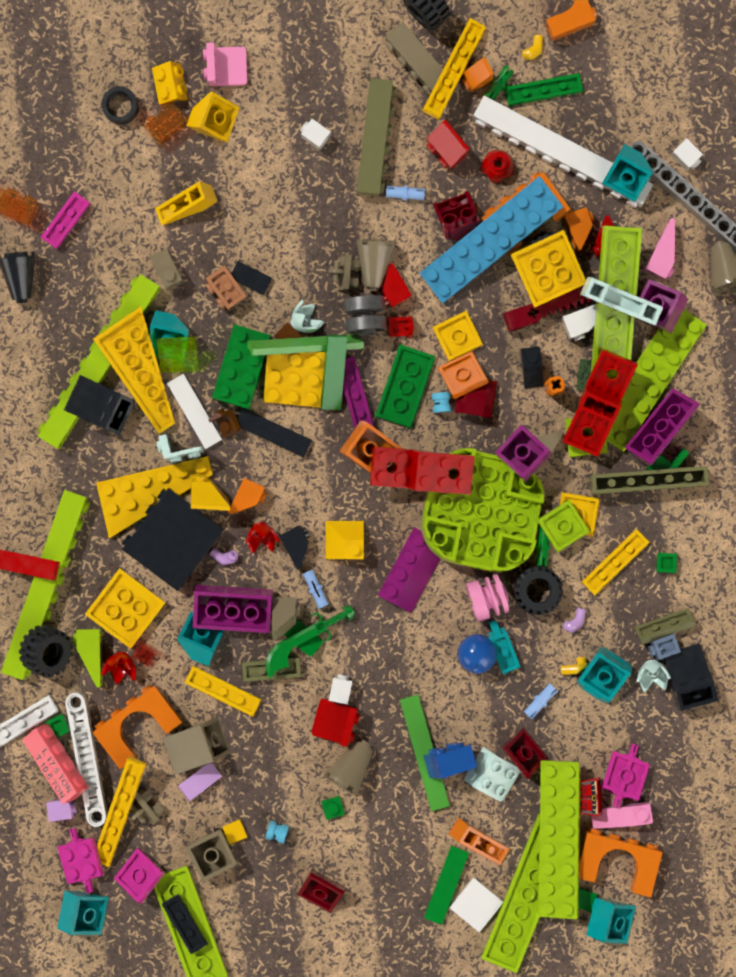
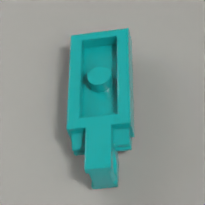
[488,620,520,674]

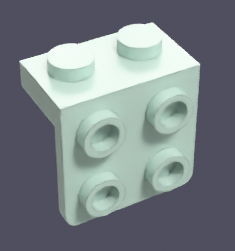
[156,435,204,463]
[464,747,520,802]

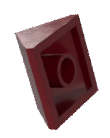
[501,728,548,779]
[297,868,345,913]

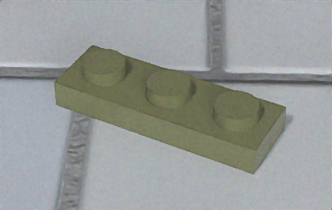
[634,608,696,645]
[242,657,301,682]

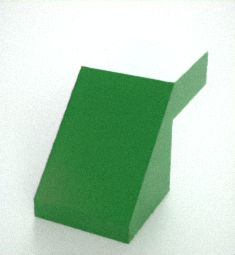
[645,448,689,471]

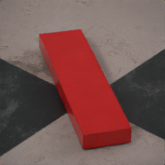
[0,549,60,581]

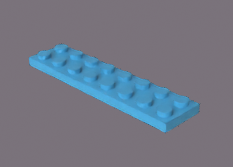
[419,176,564,303]

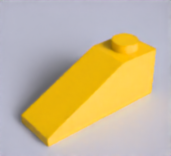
[155,181,218,226]

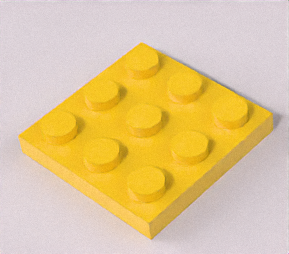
[510,230,586,308]
[263,351,326,408]
[85,568,166,649]

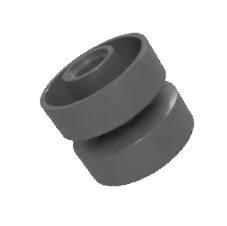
[343,295,387,335]

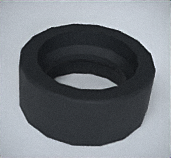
[101,86,139,125]

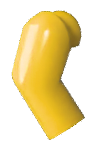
[522,35,543,60]
[561,657,588,675]

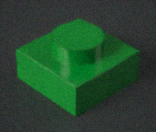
[656,553,677,573]
[45,713,71,738]
[321,796,345,820]

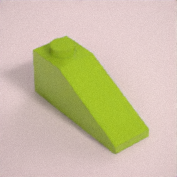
[73,629,103,687]

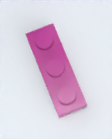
[41,191,91,249]

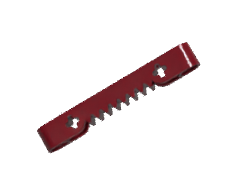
[502,286,595,332]

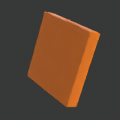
[438,351,489,399]

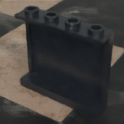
[121,487,224,591]

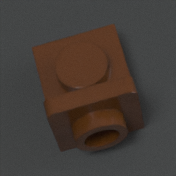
[208,408,242,438]

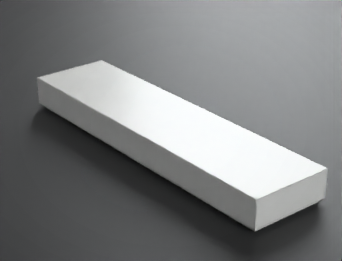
[167,374,222,449]
[0,695,60,747]

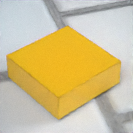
[222,819,248,845]

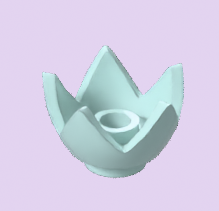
[291,300,324,333]
[637,660,671,692]

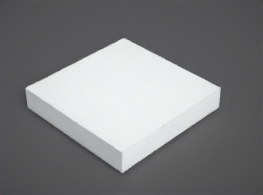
[449,877,503,932]

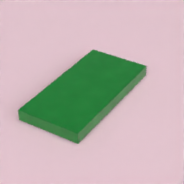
[375,344,436,429]

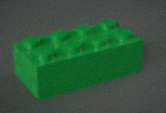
[212,324,272,410]

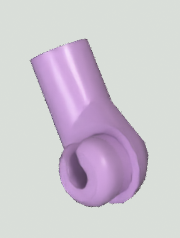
[209,548,238,565]
[563,608,586,633]

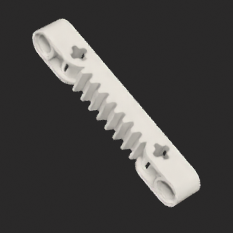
[66,692,108,827]

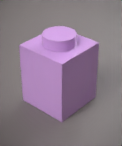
[46,799,77,822]

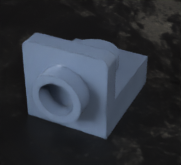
[648,634,681,660]

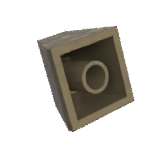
[162,716,231,774]

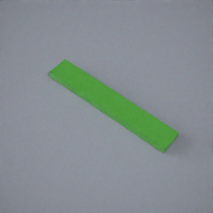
[247,334,364,356]
[400,694,450,812]

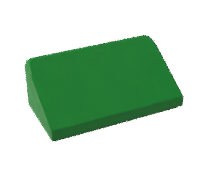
[284,618,324,658]

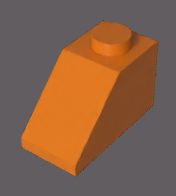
[461,57,494,93]
[563,207,594,253]
[228,478,267,515]

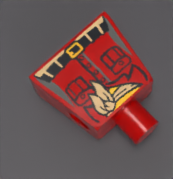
[580,777,602,816]

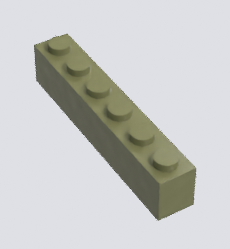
[357,78,396,197]
[589,466,709,495]

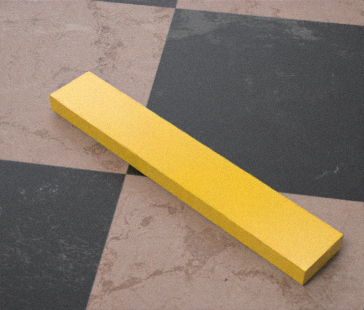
[422,18,486,120]
[97,756,147,867]

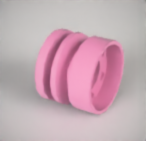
[466,574,509,622]

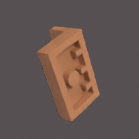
[205,265,247,312]

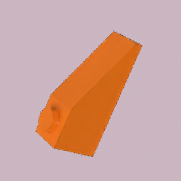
[448,817,510,865]

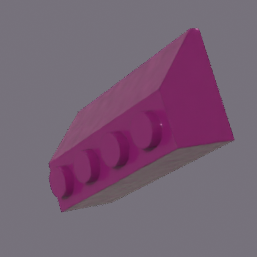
[625,388,700,466]
[378,527,440,613]
[193,585,273,633]

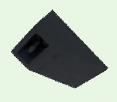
[64,375,135,435]
[664,644,719,711]

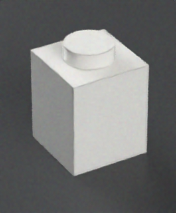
[300,119,331,151]
[671,138,703,171]
[329,674,352,704]

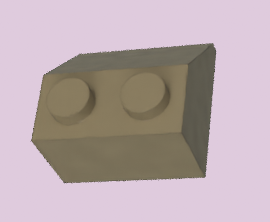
[185,829,238,882]

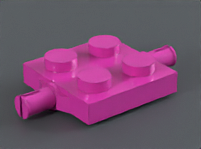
[601,744,650,809]
[57,827,104,893]

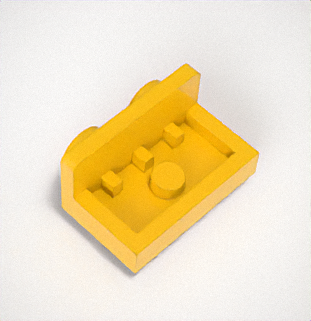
[152,61,188,105]

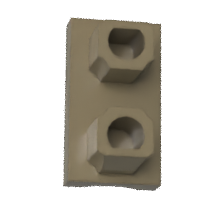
[328,254,360,291]
[131,789,165,825]

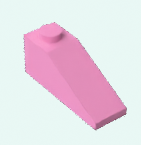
[643,218,675,281]
[591,801,653,829]

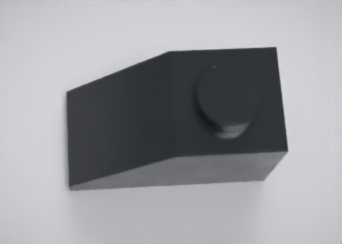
[519,346,543,389]
[279,525,310,570]

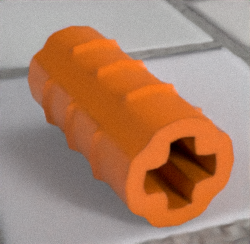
[544,376,565,396]

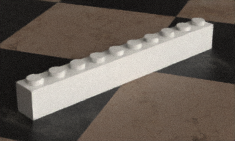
[472,96,653,208]

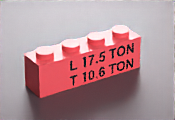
[22,724,89,804]

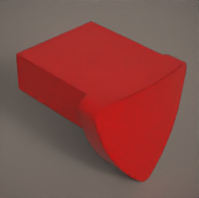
[388,315,414,338]

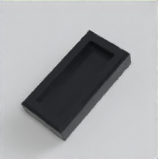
[231,261,272,295]

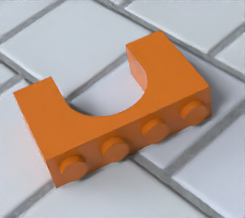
[545,0,597,41]
[482,172,572,256]
[92,684,183,770]
[579,828,663,897]

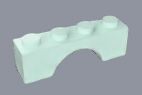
[580,277,663,325]

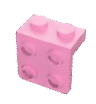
[203,43,247,86]

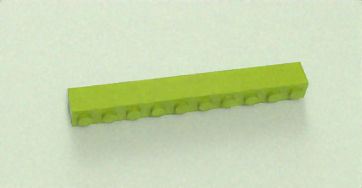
[38,274,162,449]
[1,490,90,680]

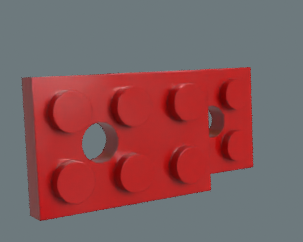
[562,348,638,457]
[369,446,475,495]

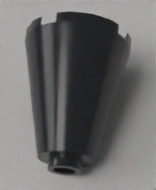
[0,251,36,303]

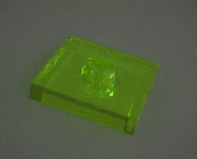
[157,337,199,373]

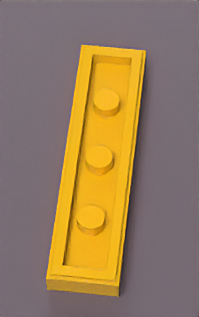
[581,529,650,596]
[184,665,262,717]

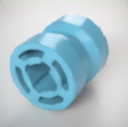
[431,392,452,413]
[265,820,289,844]

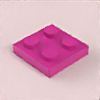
[114,848,165,904]

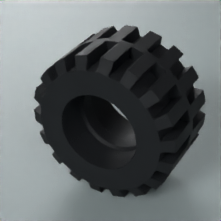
[403,0,451,31]
[513,566,563,615]
[19,625,73,677]

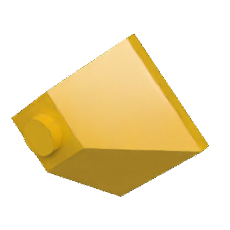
[186,92,240,143]
[190,475,230,511]
[325,521,364,559]

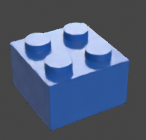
[423,742,477,779]

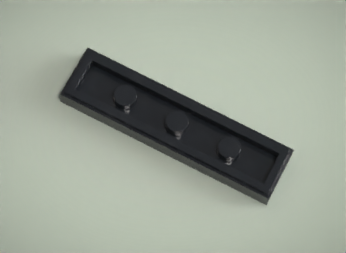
[237,408,312,457]

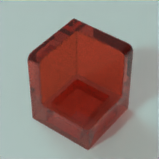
[130,641,159,667]

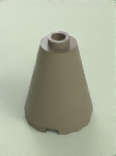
[357,239,395,291]
[711,240,736,296]
[324,740,373,796]

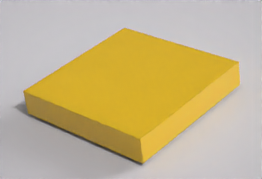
[432,310,483,361]
[559,492,600,536]

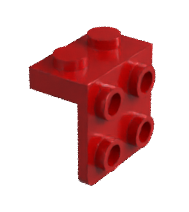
[311,698,360,747]

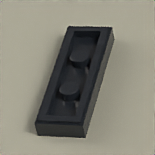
[162,893,208,954]

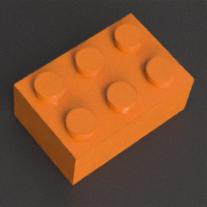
[339,420,403,474]

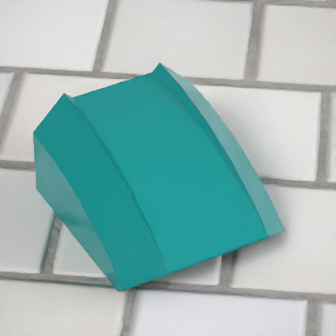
[577,647,632,703]

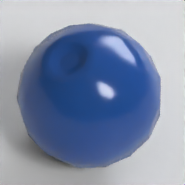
[457,634,497,674]

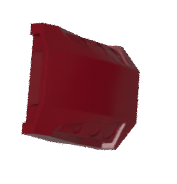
[432,191,481,241]
[454,380,497,419]

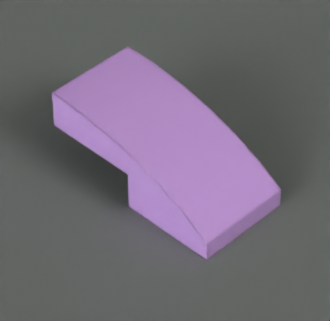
[178,762,222,801]

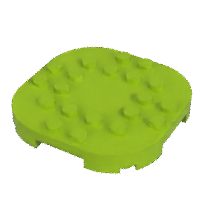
[421,448,544,572]

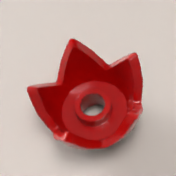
[480,150,514,184]
[246,522,280,554]
[101,652,136,685]

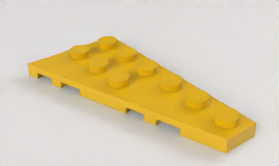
[93,306,175,434]
[96,456,213,539]

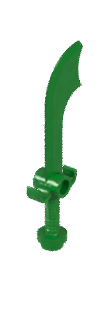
[266,605,355,678]

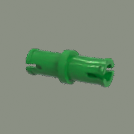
[483,65,514,100]
[535,527,551,567]

